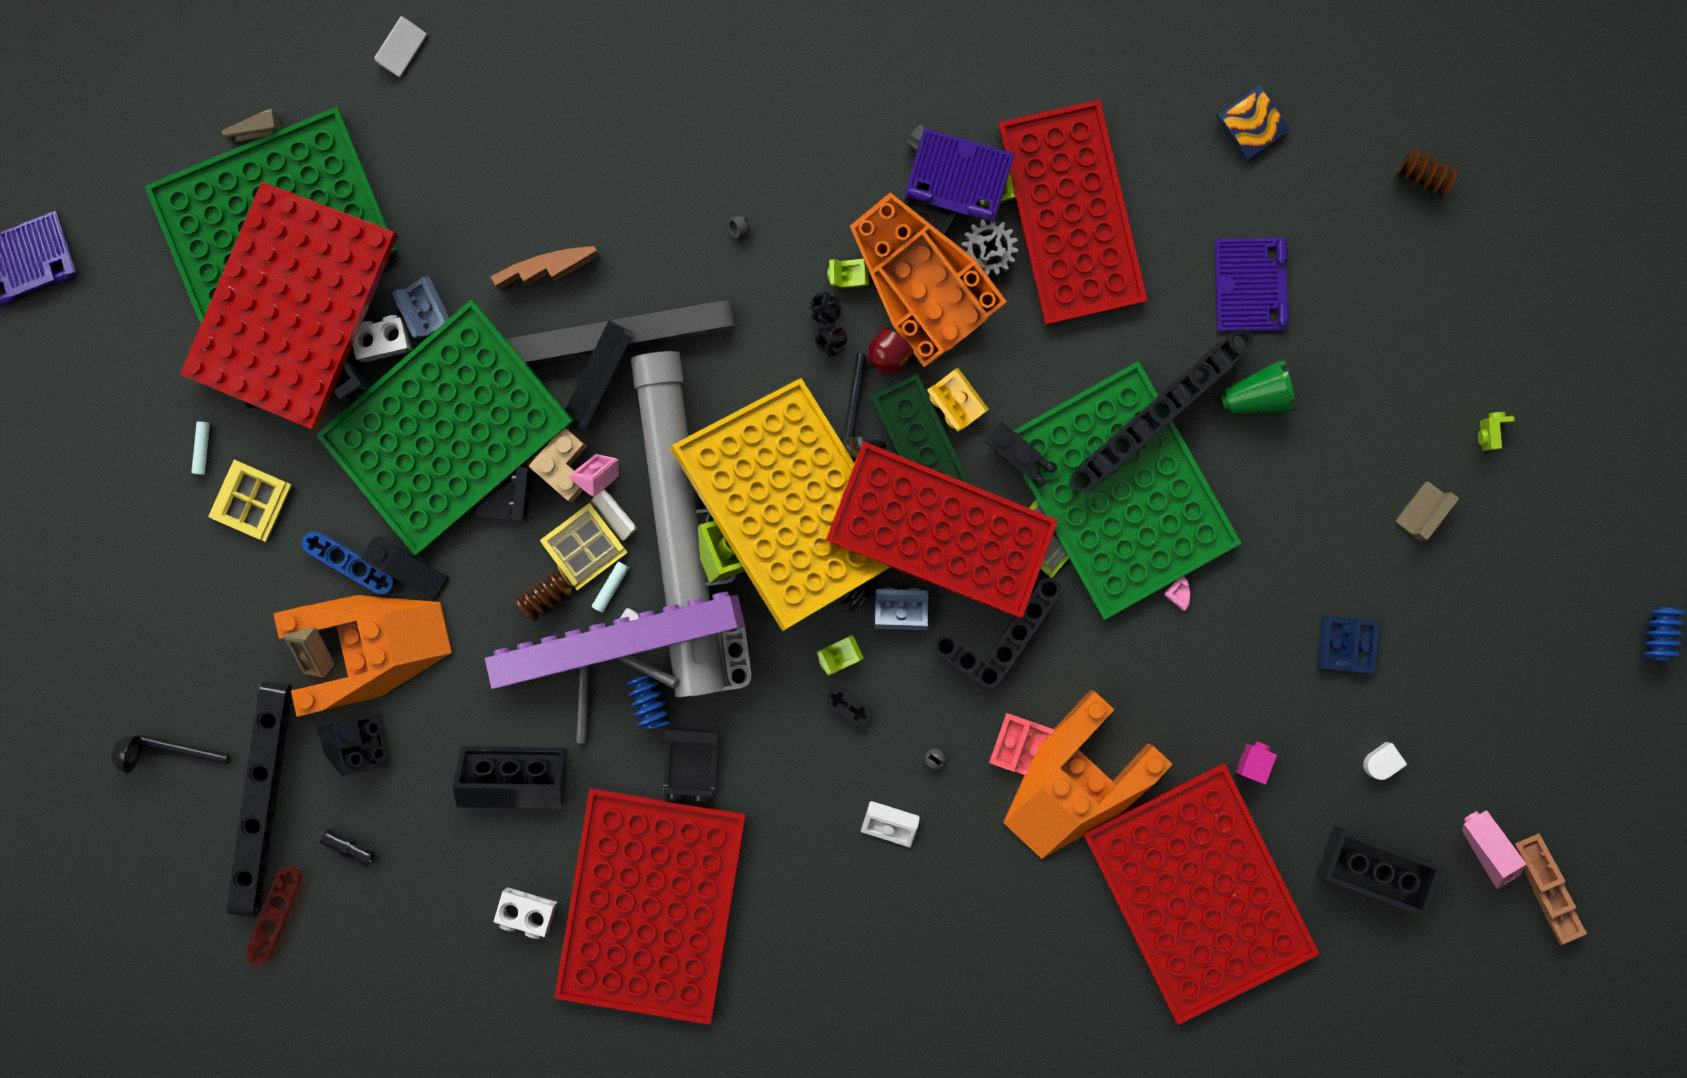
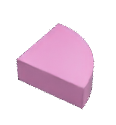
[1163,576,1190,611]

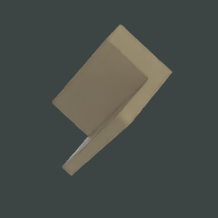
[1395,482,1459,541]

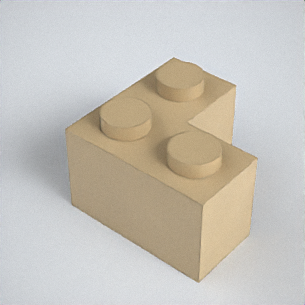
[529,428,588,502]

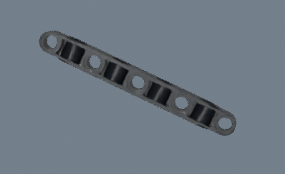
[1068,329,1254,494]
[227,681,292,917]

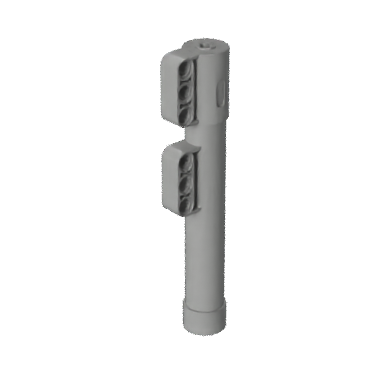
[631,351,751,697]

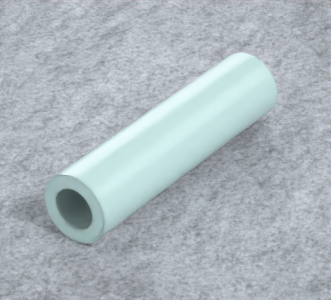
[191,422,210,475]
[592,561,629,613]

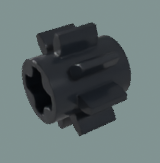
[809,291,842,324]
[815,322,847,357]

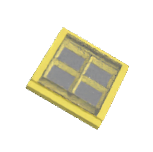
[208,460,292,542]
[540,503,628,590]

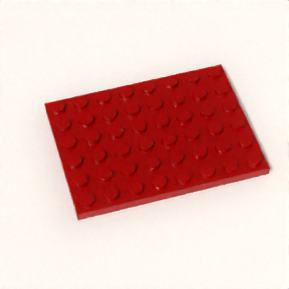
[180,181,398,431]
[1083,763,1320,1025]
[554,788,746,1025]

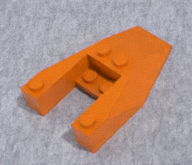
[273,595,453,716]
[1003,690,1172,859]

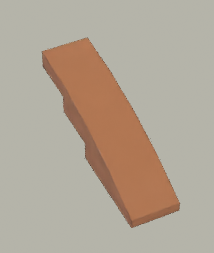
[490,246,600,290]
[1514,833,1587,945]

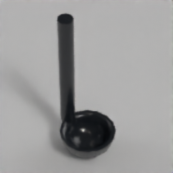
[843,353,887,458]
[111,735,230,774]

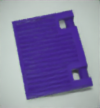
[904,128,1015,223]
[0,210,77,307]
[1215,238,1289,332]

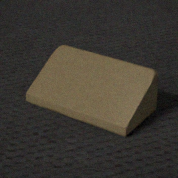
[284,628,334,677]

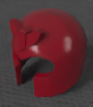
[866,326,914,374]

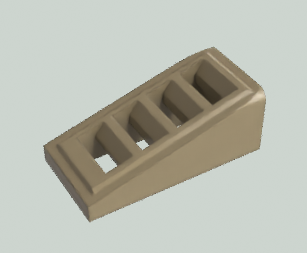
[222,109,281,143]

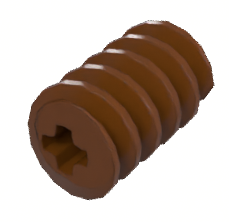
[1395,148,1458,200]
[514,566,573,621]

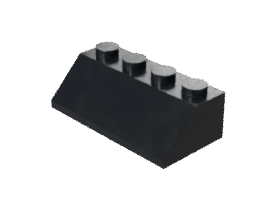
[452,746,566,809]

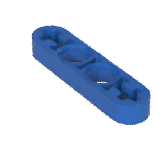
[302,531,396,594]

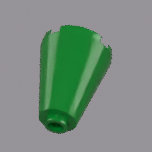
[1221,359,1297,414]

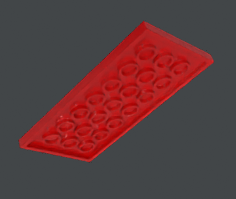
[998,99,1147,325]
[825,442,1058,619]

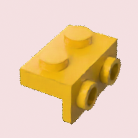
[927,368,989,432]

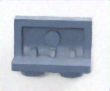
[392,277,449,339]
[875,587,929,630]

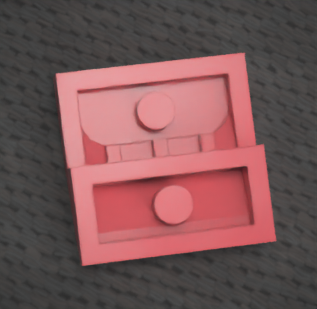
[989,713,1054,775]

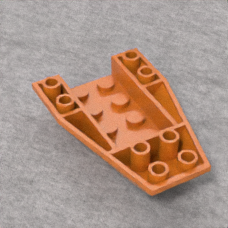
[850,192,1007,367]

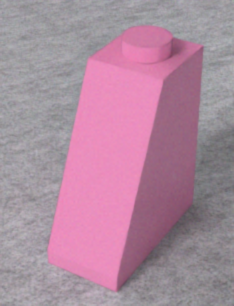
[1462,810,1526,889]

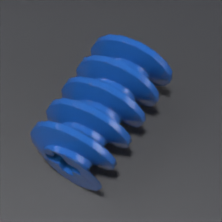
[1643,607,1687,663]
[626,675,670,730]

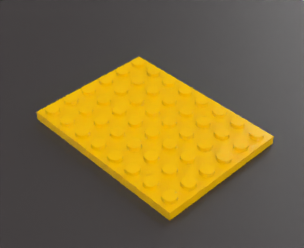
[670,378,891,631]

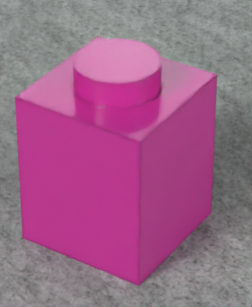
[1235,741,1277,784]

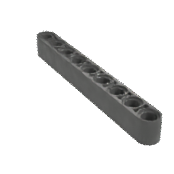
[507,300,736,365]

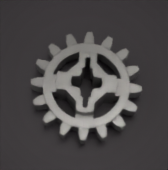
[961,220,1018,277]

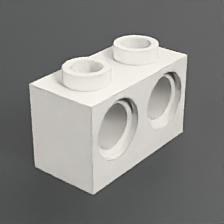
[353,315,413,363]
[493,887,557,939]

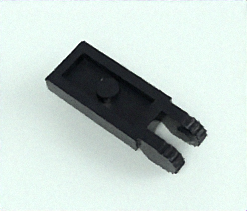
[984,421,1056,486]

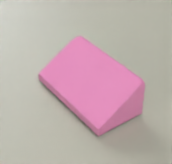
[570,454,619,497]

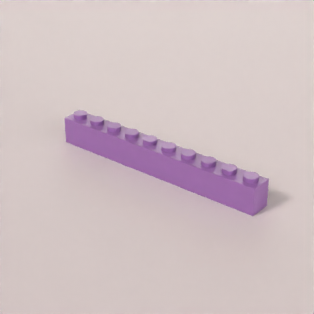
[485,591,745,689]

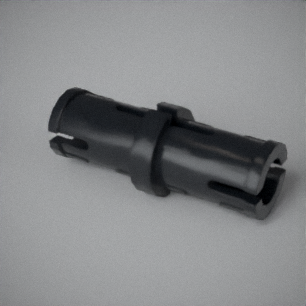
[320,828,375,867]

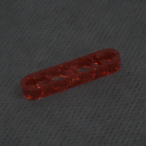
[246,865,302,965]

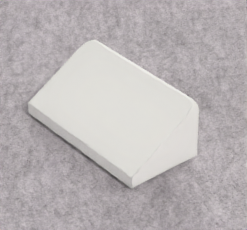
[374,16,427,78]
[591,489,637,541]
[861,801,919,847]

